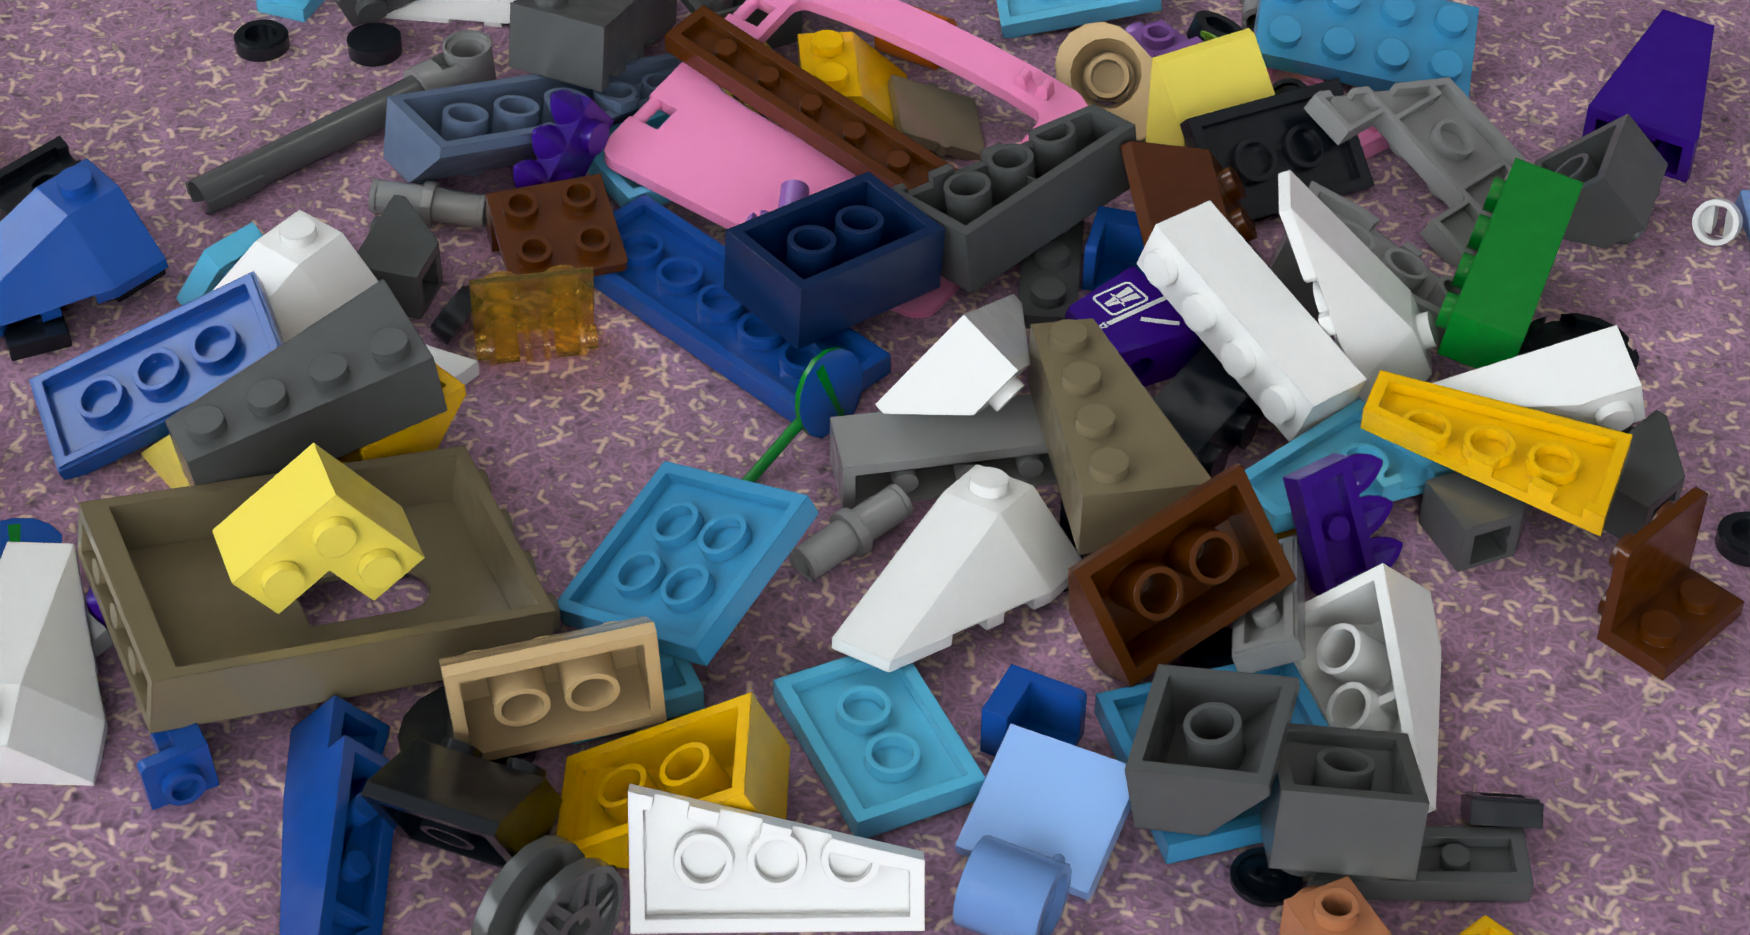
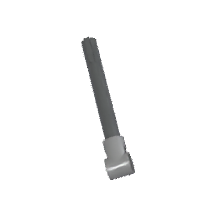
[185,30,496,214]

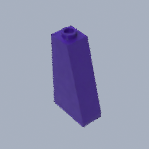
[1582,9,1714,183]

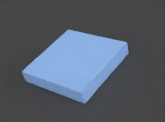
[955,724,1131,901]

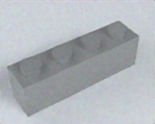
[830,394,1057,509]

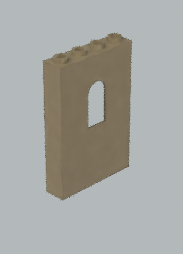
[78,445,560,734]

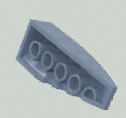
[383,53,682,184]

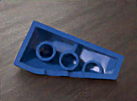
[0,158,168,337]

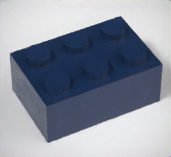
[724,171,945,350]

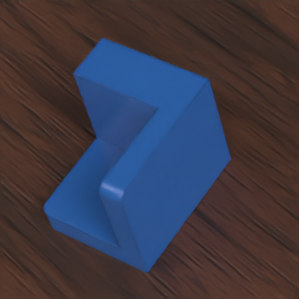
[1082,206,1146,291]
[980,664,1087,756]

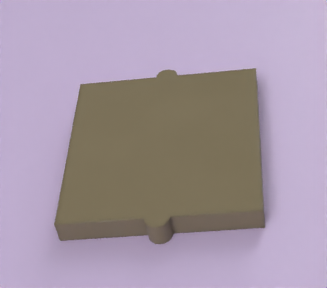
[888,75,985,161]

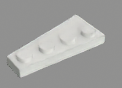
[628,783,925,934]

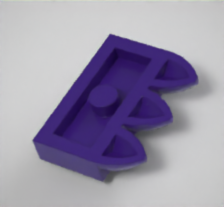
[513,89,614,188]
[1283,453,1403,596]

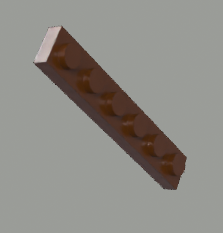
[665,5,959,190]

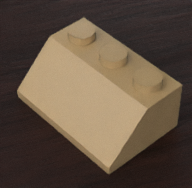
[439,616,667,761]

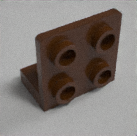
[485,173,628,291]
[1597,486,1745,681]

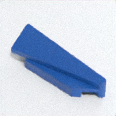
[279,695,394,935]

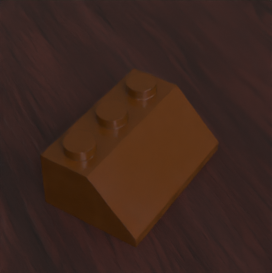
[1120,141,1261,258]
[1068,463,1297,687]

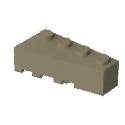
[1027,318,1211,555]

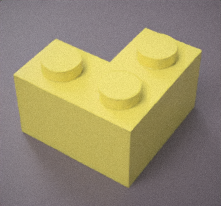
[212,442,425,614]

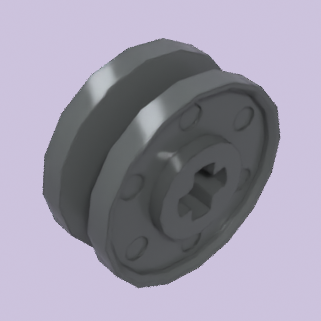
[471,835,624,935]

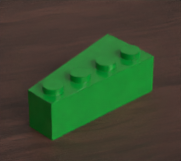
[1434,158,1584,369]

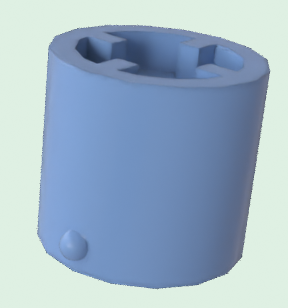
[953,835,1072,935]

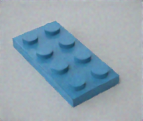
[1254,0,1479,98]

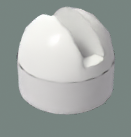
[1692,198,1743,246]

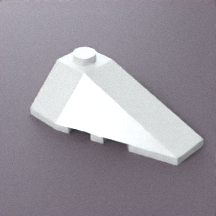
[875,294,1030,415]
[0,542,108,786]

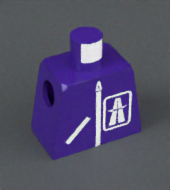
[1065,266,1204,387]

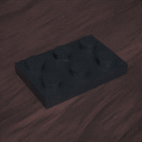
[1180,78,1374,222]

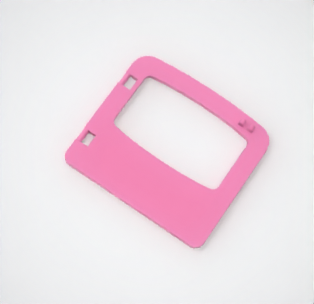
[604,0,1088,318]

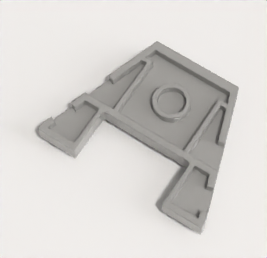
[1304,77,1525,268]

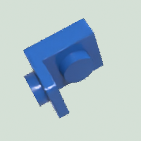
[137,723,220,810]

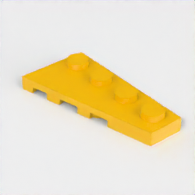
[1360,370,1633,537]

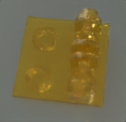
[469,265,599,366]

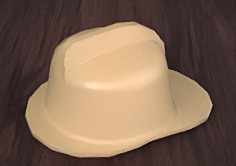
[1055,22,1152,141]

